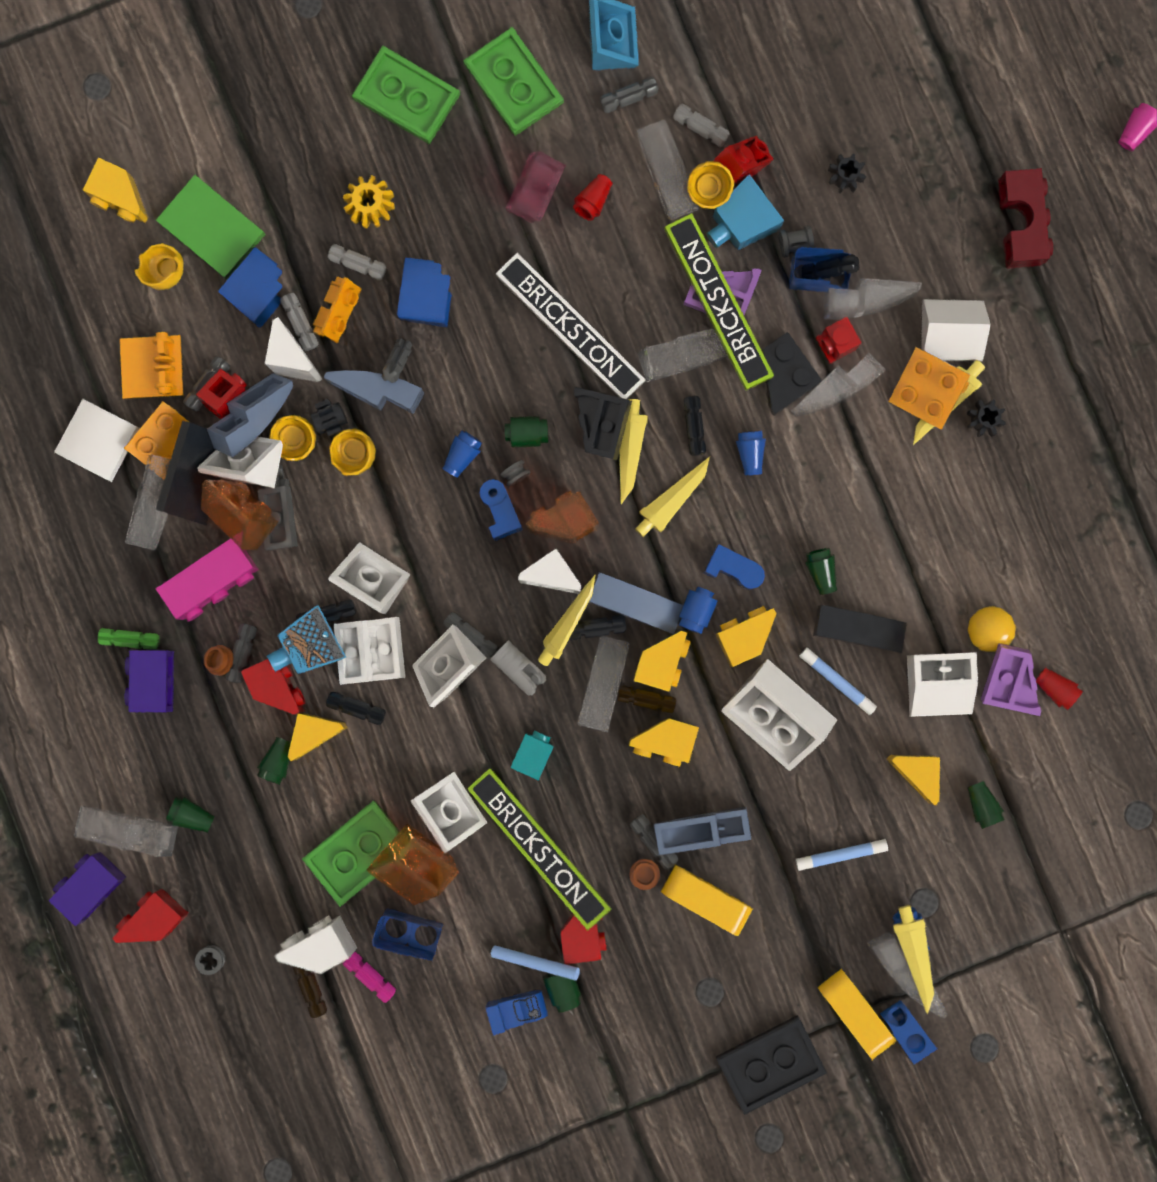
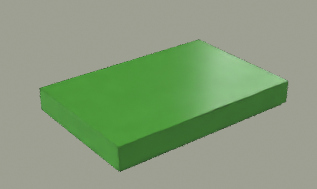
[463,27,564,136]
[352,46,460,145]
[156,175,266,280]
[302,800,413,907]

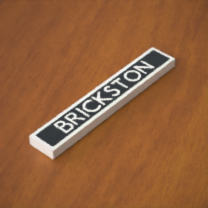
[496,253,646,399]

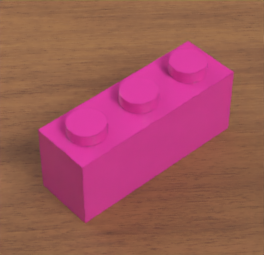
[156,537,259,622]

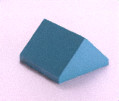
[589,0,639,70]

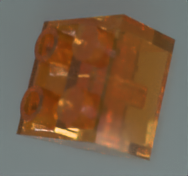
[201,479,279,550]
[526,491,599,544]
[367,823,459,905]

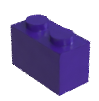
[124,650,174,712]
[48,852,126,926]

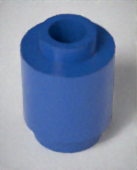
[679,587,718,634]

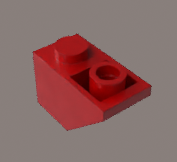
[713,136,774,189]
[241,659,306,715]
[112,889,189,943]
[560,913,607,965]

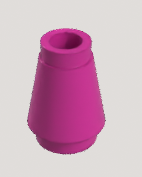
[1118,103,1157,151]

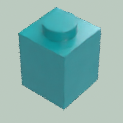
[510,730,554,781]

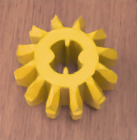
[343,175,395,229]

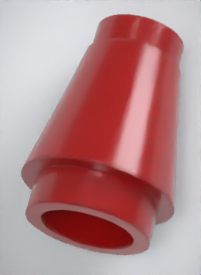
[573,174,613,221]
[1036,667,1083,710]

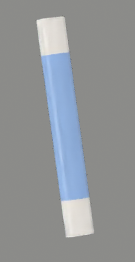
[799,647,877,715]
[795,839,888,871]

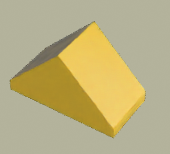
[288,713,348,761]
[886,755,940,806]

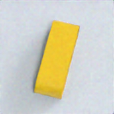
[661,865,753,936]
[817,969,896,1060]

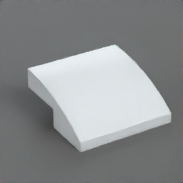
[54,399,140,482]
[334,617,405,685]

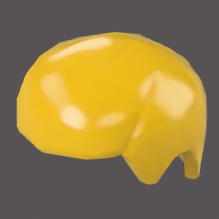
[687,161,735,209]
[135,243,184,290]
[269,415,316,461]
[329,429,376,476]
[968,606,1016,652]

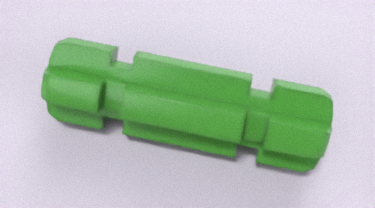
[98,628,160,650]

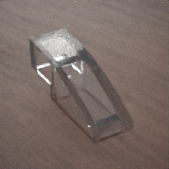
[636,119,699,220]
[824,278,922,319]
[637,328,728,383]
[792,353,886,416]
[125,454,171,551]
[577,636,630,732]
[74,806,178,857]
[867,932,948,1018]

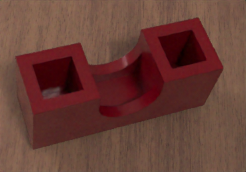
[998,168,1053,269]

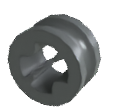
[500,460,531,488]
[195,945,226,975]

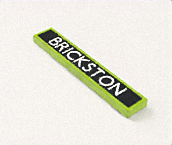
[664,213,774,391]
[467,769,612,930]

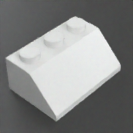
[721,659,837,771]

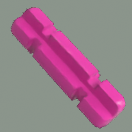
[343,952,396,1003]

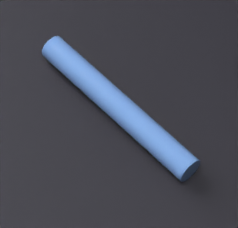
[491,945,580,980]

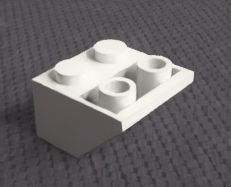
[907,653,978,717]
[275,915,357,974]

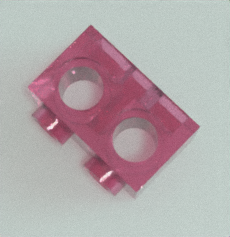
[505,151,566,223]

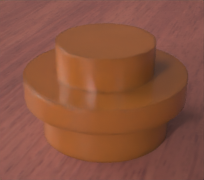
[204,645,234,676]
[629,859,660,890]

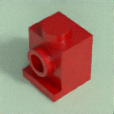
[815,317,862,364]
[196,369,247,420]

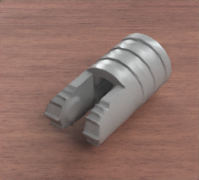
[490,640,546,696]

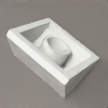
[921,299,991,362]
[265,317,323,382]
[197,437,283,488]
[328,542,410,614]
[518,549,581,594]
[412,625,486,708]
[411,772,487,853]

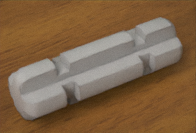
[673,104,729,147]
[328,244,387,280]
[280,293,319,351]

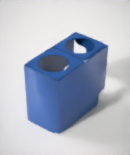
[218,247,282,328]
[789,247,851,294]
[397,258,452,328]
[372,908,443,961]

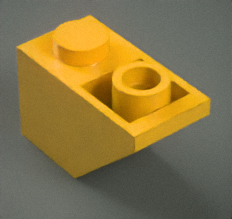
[83,157,148,223]
[715,606,776,667]
[633,631,690,692]
[628,718,699,767]

